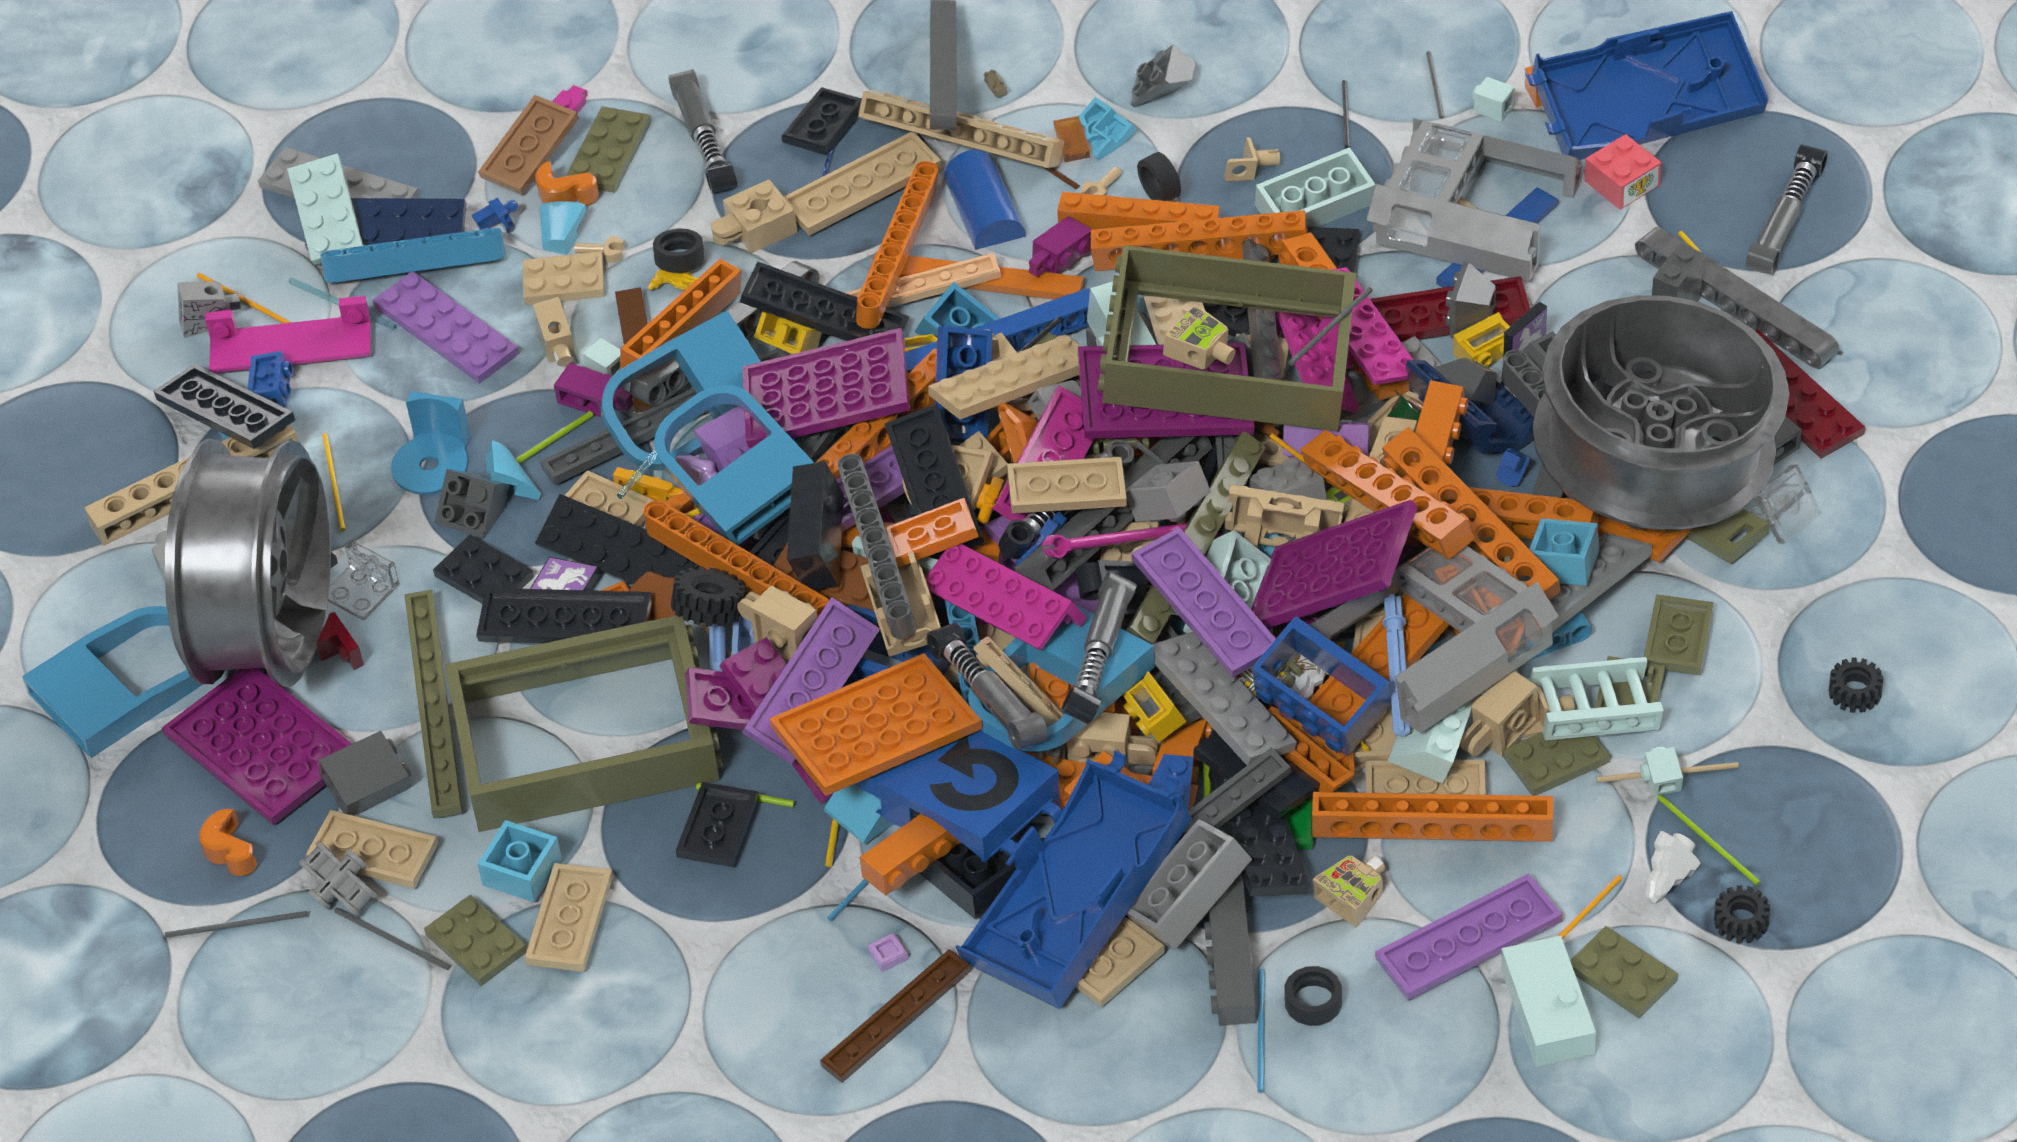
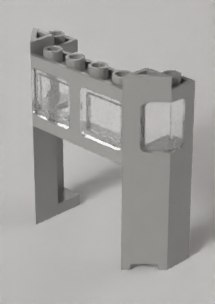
[1366,118,1583,282]
[1309,545,1559,733]

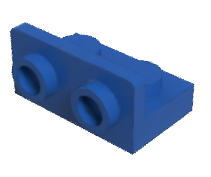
[247,351,293,407]

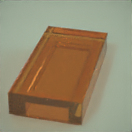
[1053,116,1090,162]

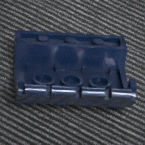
[1405,360,1534,453]

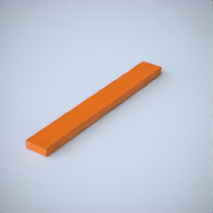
[869,252,1084,299]

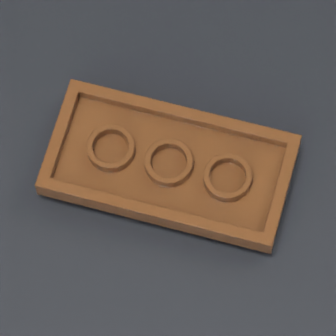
[478,95,579,196]

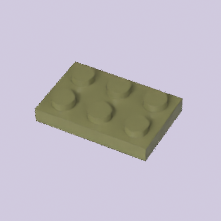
[1644,594,1714,675]
[1503,732,1610,796]
[424,894,527,986]
[1570,926,1678,1019]

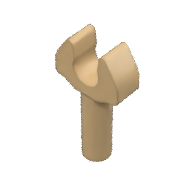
[1081,167,1122,196]
[574,236,625,263]

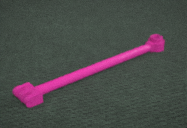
[1042,523,1222,558]

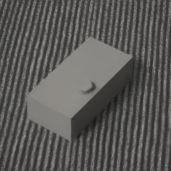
[1126,819,1252,950]

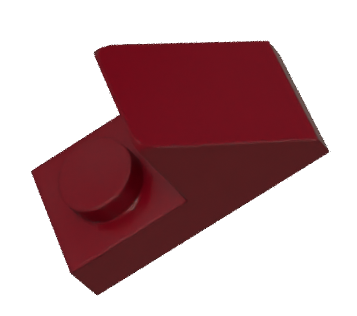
[316,611,364,670]

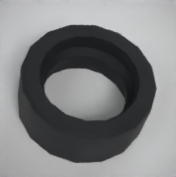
[1137,152,1181,201]
[653,228,704,273]
[1284,966,1342,1026]

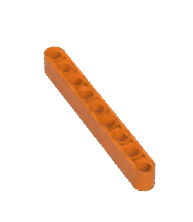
[856,161,938,329]
[643,500,829,618]

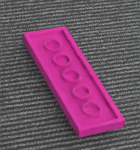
[992,385,1094,538]

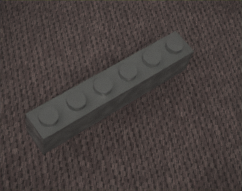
[1204,872,1256,1026]

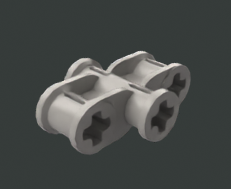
[299,840,378,917]

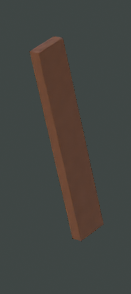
[615,287,653,413]
[820,949,971,1083]

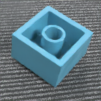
[1529,518,1600,586]
[477,820,562,903]

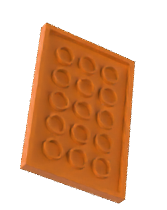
[769,653,982,796]

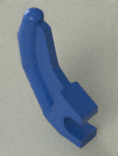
[1016,512,1067,566]

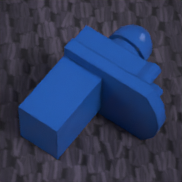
[471,198,518,233]
[1496,448,1531,486]

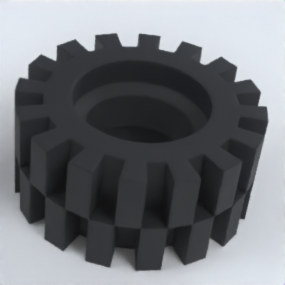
[1828,657,1883,713]
[1714,885,1770,944]

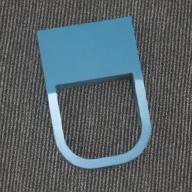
[600,310,761,471]
[654,385,814,545]
[968,605,1155,752]
[22,606,203,758]

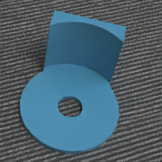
[391,391,471,495]

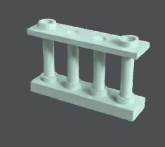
[1530,657,1664,741]

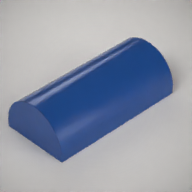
[944,150,1026,250]
[934,326,993,442]

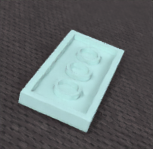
[287,154,363,265]

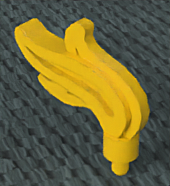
[648,269,698,290]

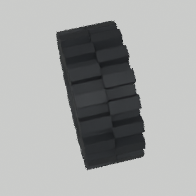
[671,567,745,627]

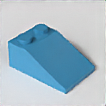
[914,282,1000,337]

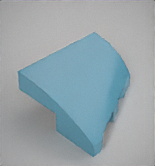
[1079,97,1137,160]
[540,201,587,255]
[486,440,541,500]

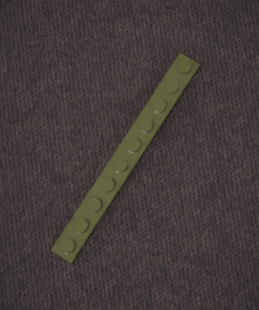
[1126,432,1266,644]
[404,589,462,818]

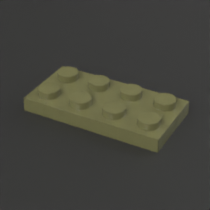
[566,106,651,193]

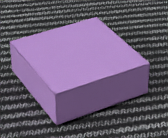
[867,933,908,972]

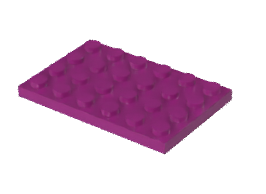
[742,328,910,449]
[1077,343,1254,439]
[1251,499,1417,629]
[162,668,352,825]

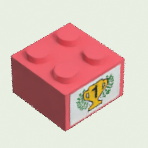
[1585,134,1662,210]

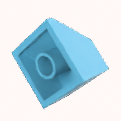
[824,785,893,844]

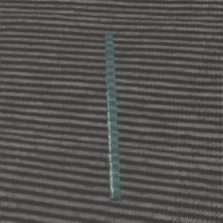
[289,277,397,330]
[617,449,658,499]

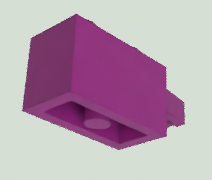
[1029,216,1092,277]
[554,363,633,418]

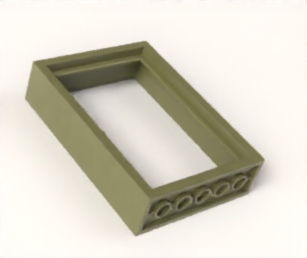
[1098,245,1356,431]
[445,615,723,832]

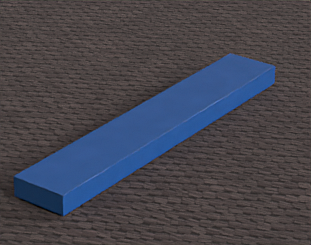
[1436,187,1558,288]

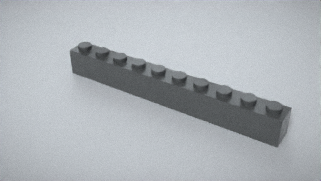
[1014,436,1212,591]

